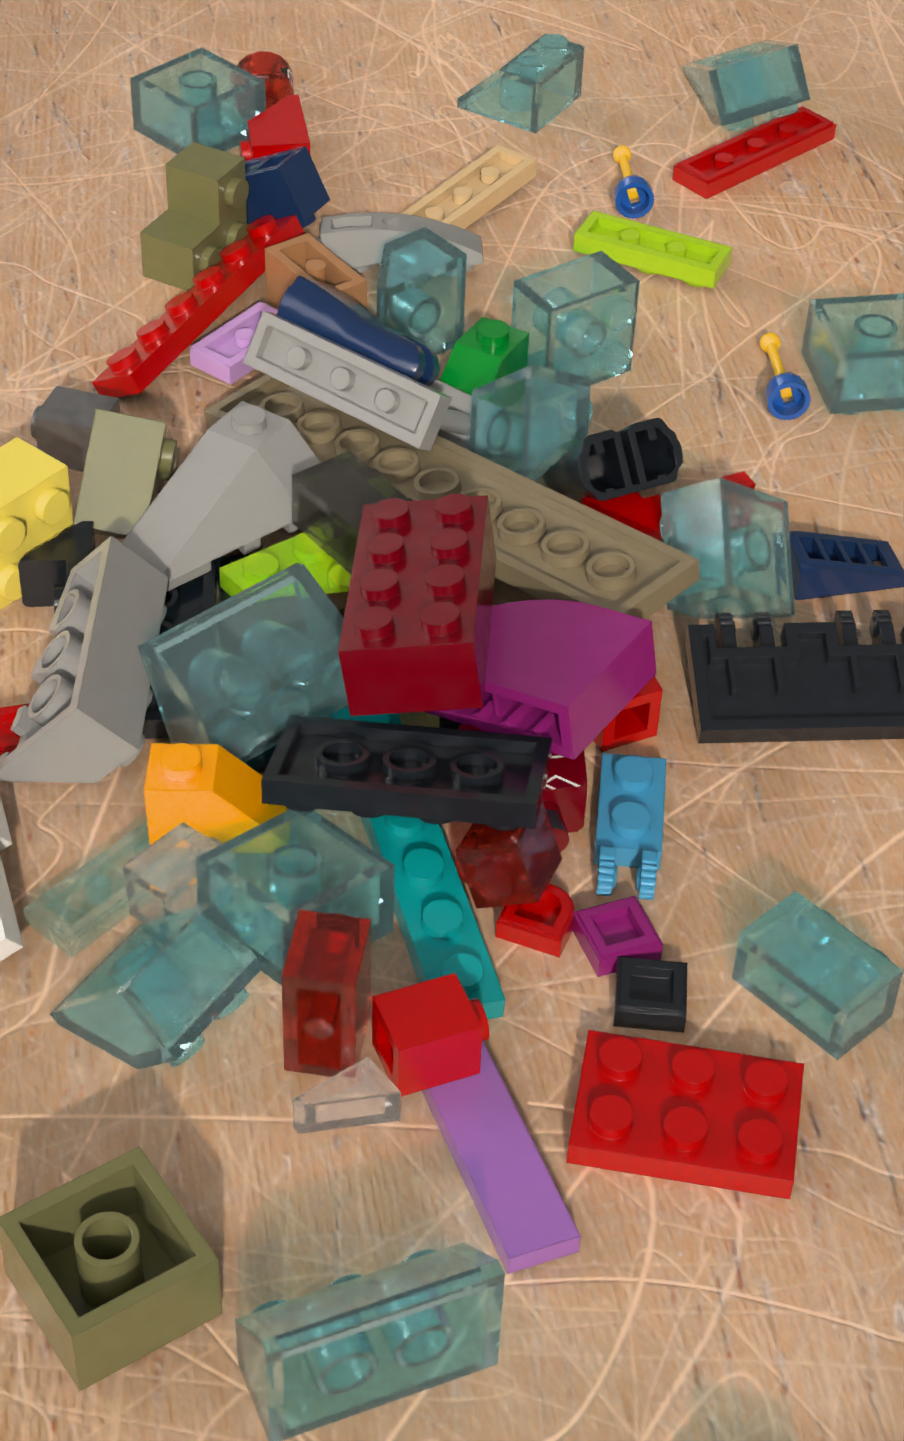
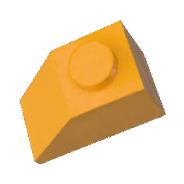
[144,743,288,851]

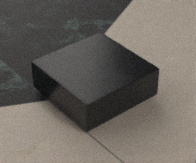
[613,957,688,1033]

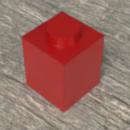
[372,973,490,1098]

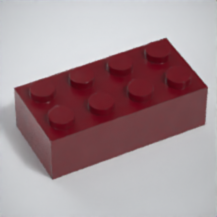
[338,494,497,716]

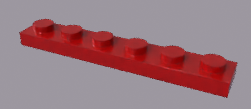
[92,215,304,398]

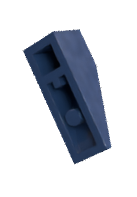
[245,146,330,228]

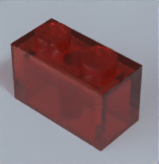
[281,909,372,1080]

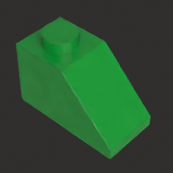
[440,317,529,410]

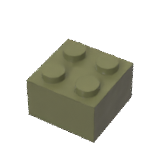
[0,1146,222,1391]

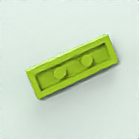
[573,210,733,289]

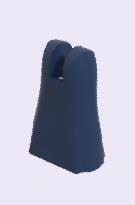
[277,276,440,386]

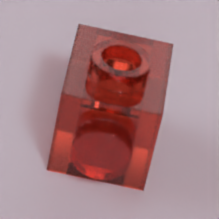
[455,801,563,909]

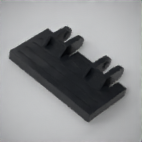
[685,610,904,744]

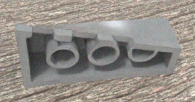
[0,536,169,783]

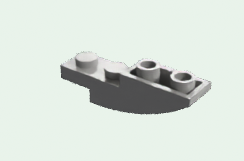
[316,212,483,284]

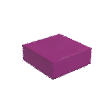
[572,896,663,977]

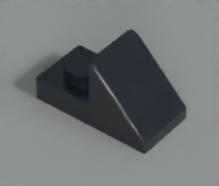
[18,521,96,614]

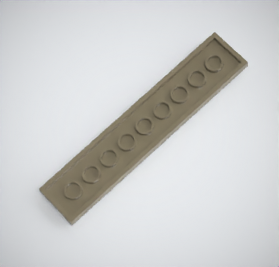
[204,374,700,619]

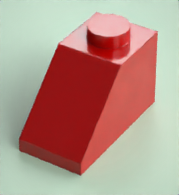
[239,95,310,161]

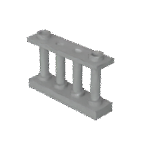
[243,311,504,457]

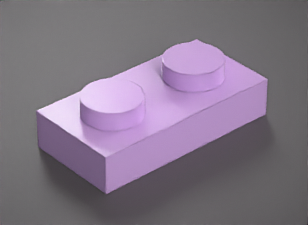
[190,302,278,385]

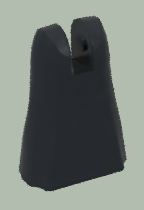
[540,418,683,501]

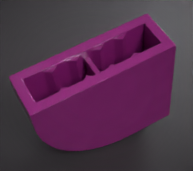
[425,599,657,760]

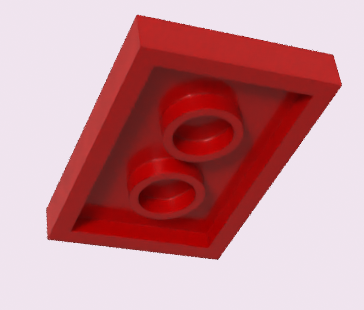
[566,1030,804,1200]

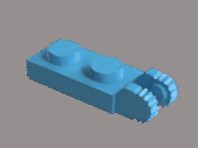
[593,753,667,900]

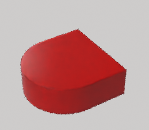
[495,882,575,958]

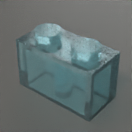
[732,891,904,1060]

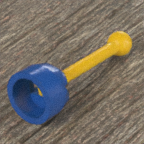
[613,145,654,218]
[760,332,811,420]

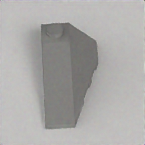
[122,401,338,592]

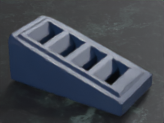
[777,531,904,600]

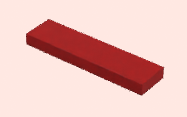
[672,106,836,199]

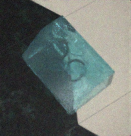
[138,562,348,763]
[235,1242,505,1441]

